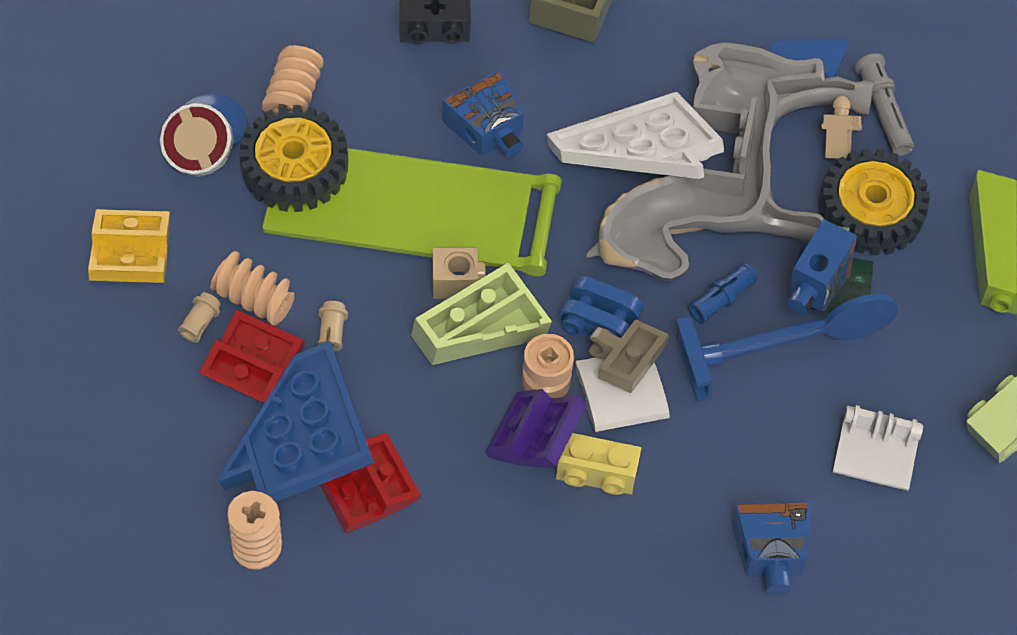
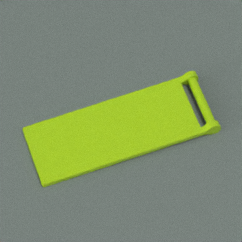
[263,148,562,277]

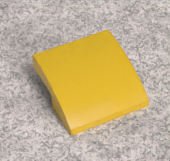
[88,209,170,283]

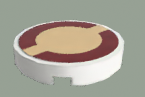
[160,103,234,177]

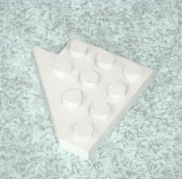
[547,92,724,179]

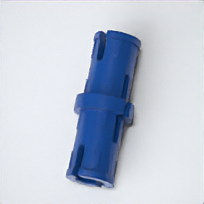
[688,262,758,324]

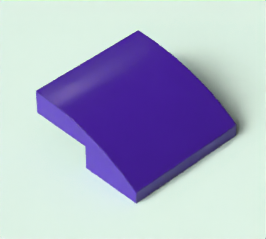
[485,389,587,467]

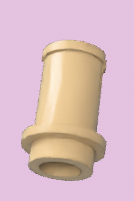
[178,292,221,343]
[318,301,348,351]

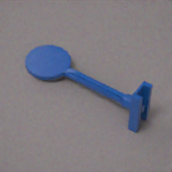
[676,293,898,402]

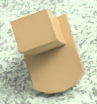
[821,96,862,159]

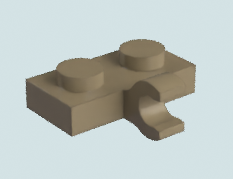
[589,319,669,393]

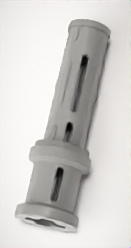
[854,53,915,156]

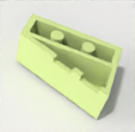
[411,262,552,365]
[966,375,1017,464]

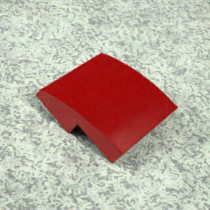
[199,310,306,404]
[320,433,421,534]

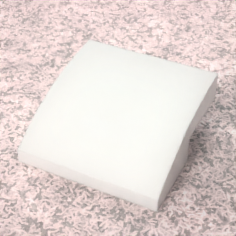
[575,357,670,432]

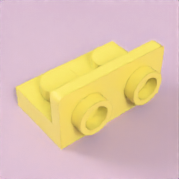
[556,433,642,495]

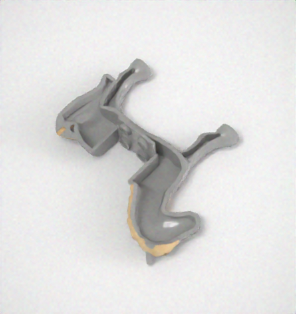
[586,42,874,282]

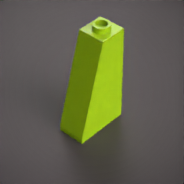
[969,170,1017,315]

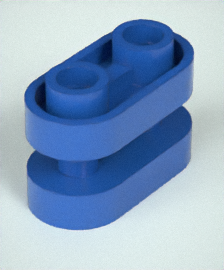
[557,276,644,339]

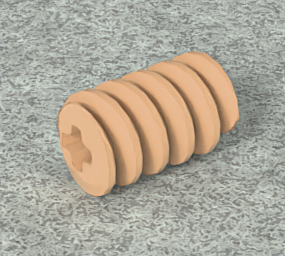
[262,45,324,115]
[210,251,295,326]
[228,491,282,570]

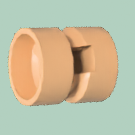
[522,334,574,398]

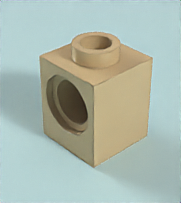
[432,248,485,299]

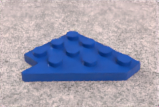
[218,341,374,503]

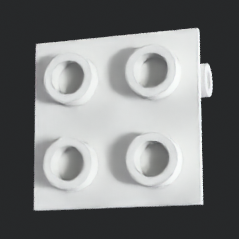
[832,405,923,491]

